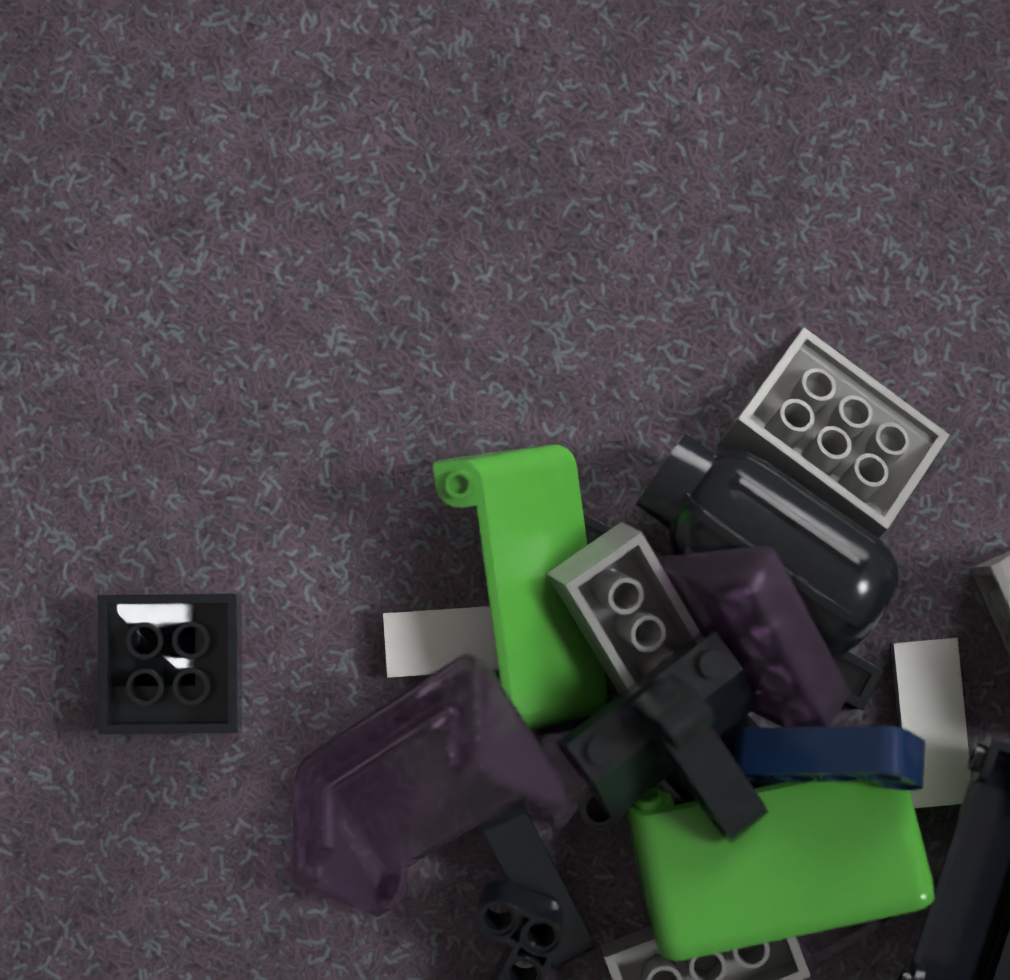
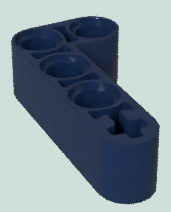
[733,726,926,791]

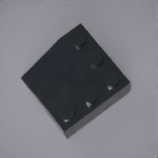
[98,594,242,734]

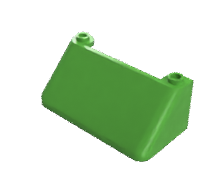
[433,444,607,744]
[626,782,934,961]

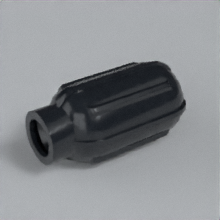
[636,434,899,658]

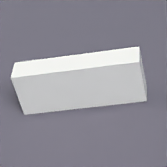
[383,606,499,678]
[890,638,971,808]

